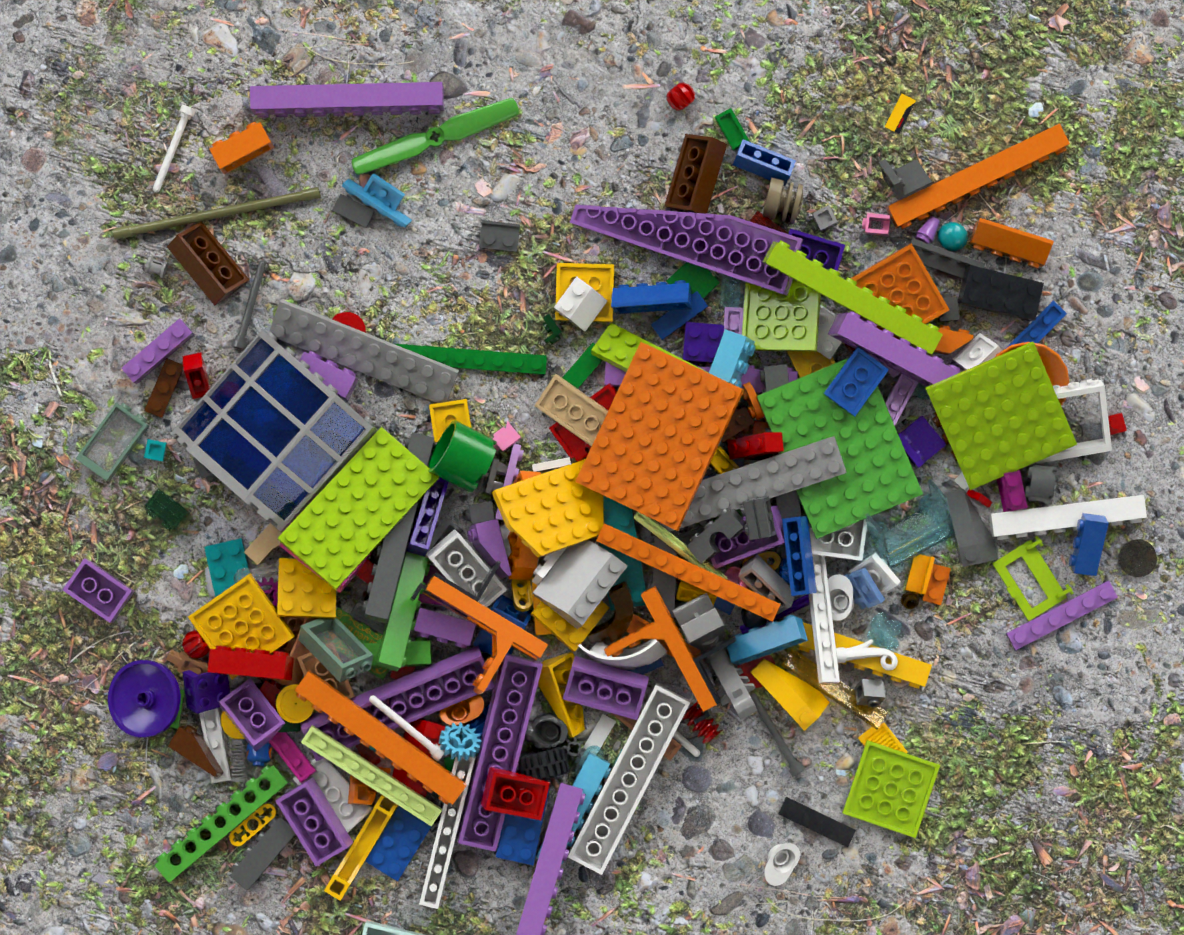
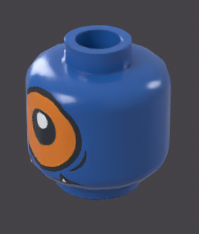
[246,742,272,767]

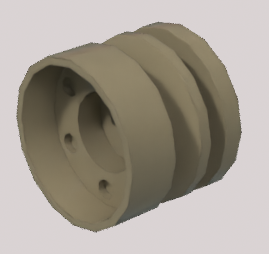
[762,177,803,224]

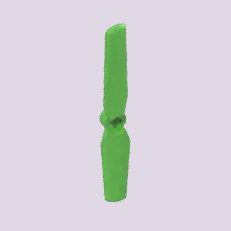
[351,98,519,175]

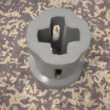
[144,256,169,278]

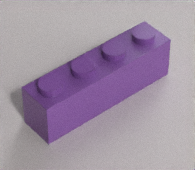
[121,318,195,384]

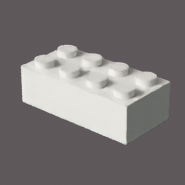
[426,529,507,607]

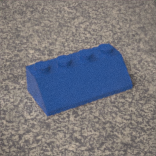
[611,280,692,314]

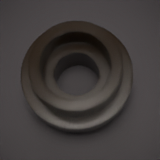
[900,591,920,609]

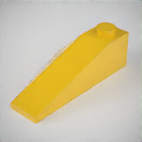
[538,652,585,738]
[750,659,830,731]

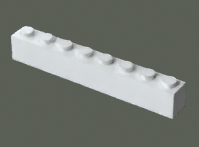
[989,495,1147,540]
[419,756,476,909]

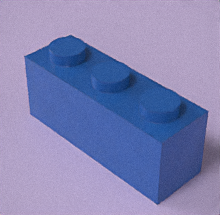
[732,139,796,186]
[1069,513,1109,576]

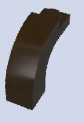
[588,581,633,643]

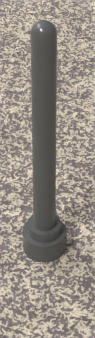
[231,260,266,350]
[750,693,806,777]

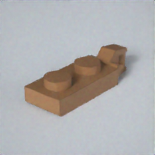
[166,650,208,674]

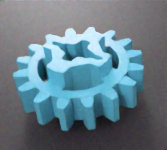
[439,723,482,761]

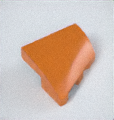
[348,767,391,805]

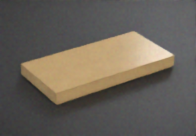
[534,374,608,446]

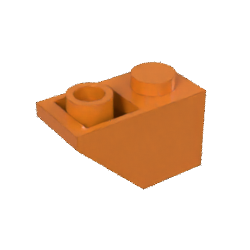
[934,325,974,355]

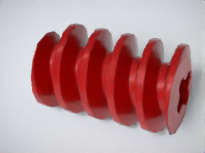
[682,701,723,744]

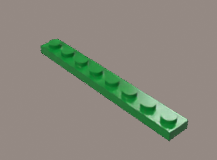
[395,344,547,375]

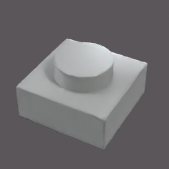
[812,205,838,231]

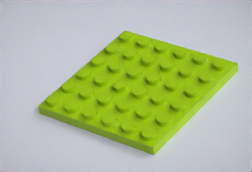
[926,341,1077,490]

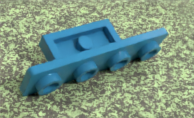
[342,174,412,228]

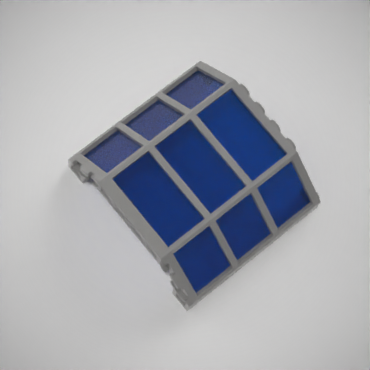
[171,330,377,532]

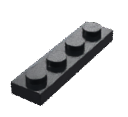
[778,797,856,847]

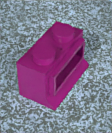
[997,470,1028,512]

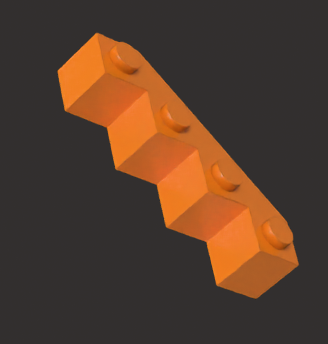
[507,470,541,580]

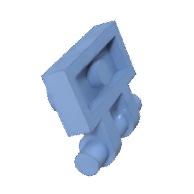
[843,567,885,610]

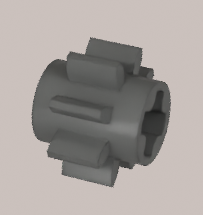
[562,736,586,761]

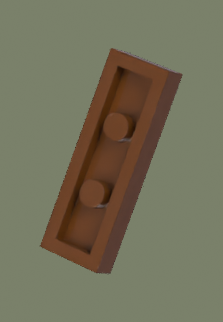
[144,358,183,418]

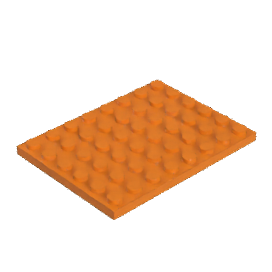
[575,342,744,531]

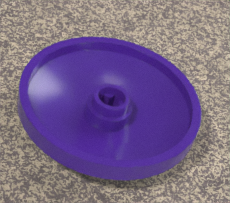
[108,660,181,737]

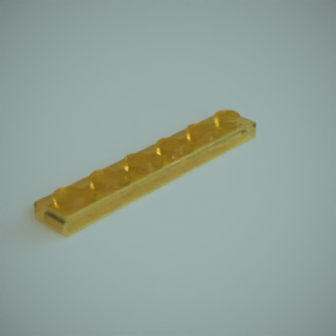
[781,648,888,730]

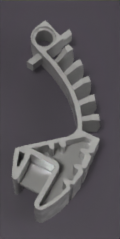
[672,593,758,720]

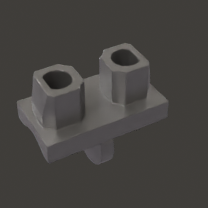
[479,459,508,494]

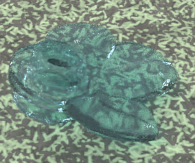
[867,611,902,649]

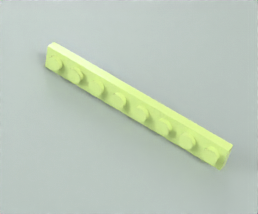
[301,725,442,826]

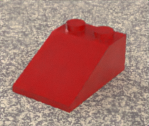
[481,767,550,820]

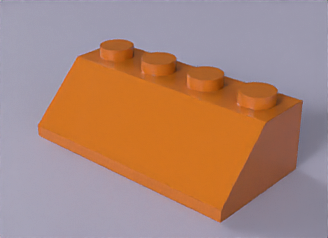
[969,218,1054,269]

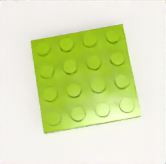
[742,279,821,352]
[842,740,940,838]

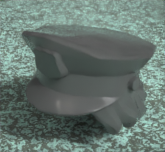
[524,712,568,749]

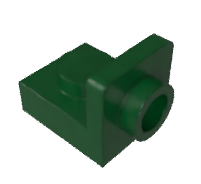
[542,314,562,345]

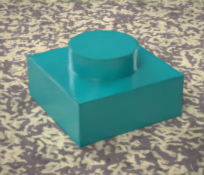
[144,439,167,462]

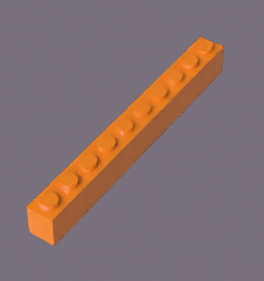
[886,123,1070,230]
[596,523,781,622]
[294,670,467,805]

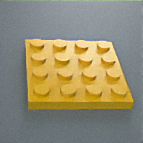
[188,573,295,680]

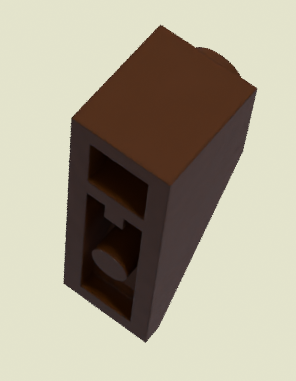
[168,725,223,777]

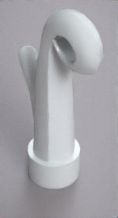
[836,639,898,670]

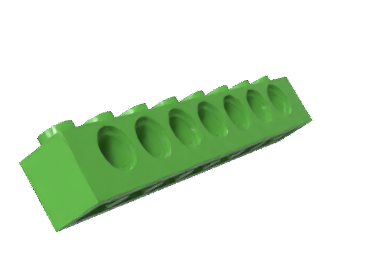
[154,764,289,883]

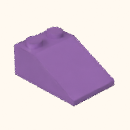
[467,519,511,579]

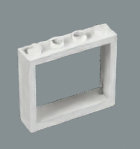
[1036,379,1112,464]

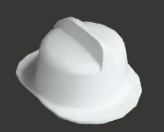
[828,574,854,621]
[764,843,800,886]

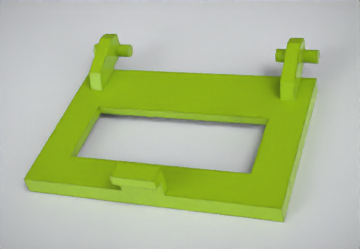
[992,535,1074,622]

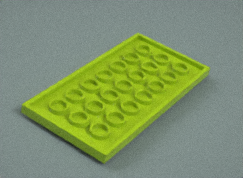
[277,427,439,590]

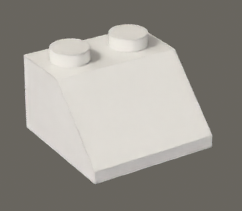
[554,276,607,332]

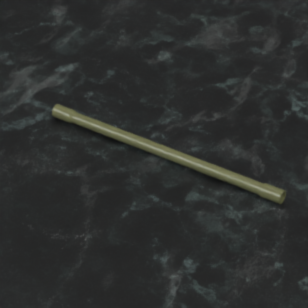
[112,187,321,240]

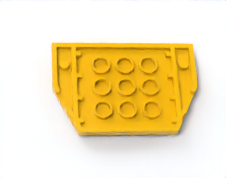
[491,459,604,558]

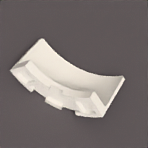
[578,639,667,670]

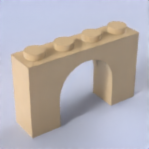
[244,523,282,565]

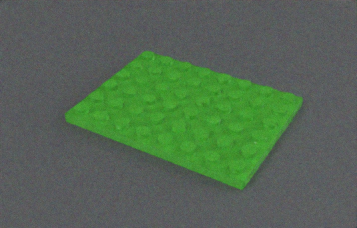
[756,358,923,539]

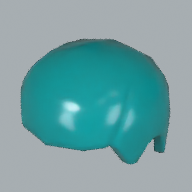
[937,222,968,252]

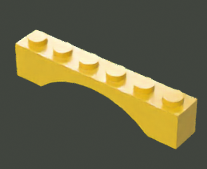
[324,795,398,901]

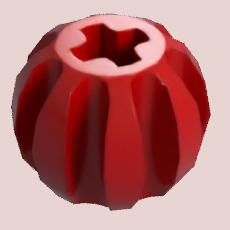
[666,82,695,111]
[182,630,210,659]

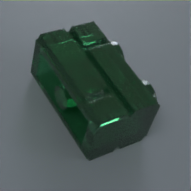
[144,488,190,531]

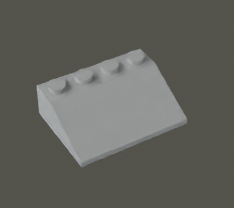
[532,540,627,629]

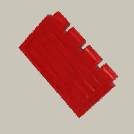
[549,383,617,462]

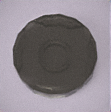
[1118,539,1157,577]

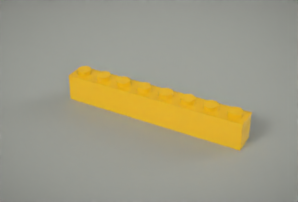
[785,616,932,689]

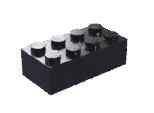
[958,265,1044,321]

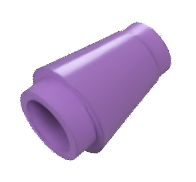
[915,216,940,244]

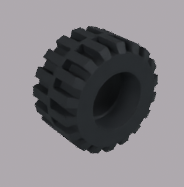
[518,747,570,780]

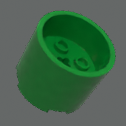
[428,420,497,492]

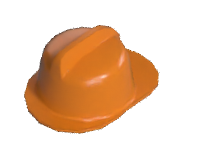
[440,694,484,726]

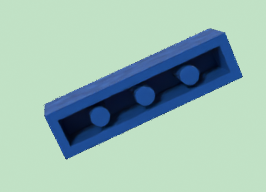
[782,516,817,596]

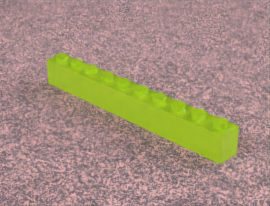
[762,240,943,355]

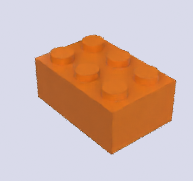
[209,122,275,174]

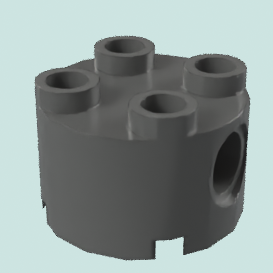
[1025,464,1057,505]

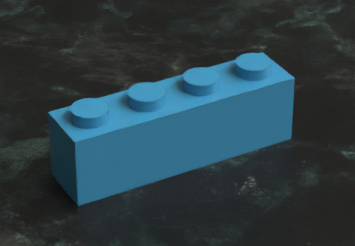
[727,615,808,665]

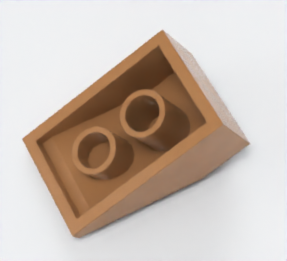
[297,643,355,699]

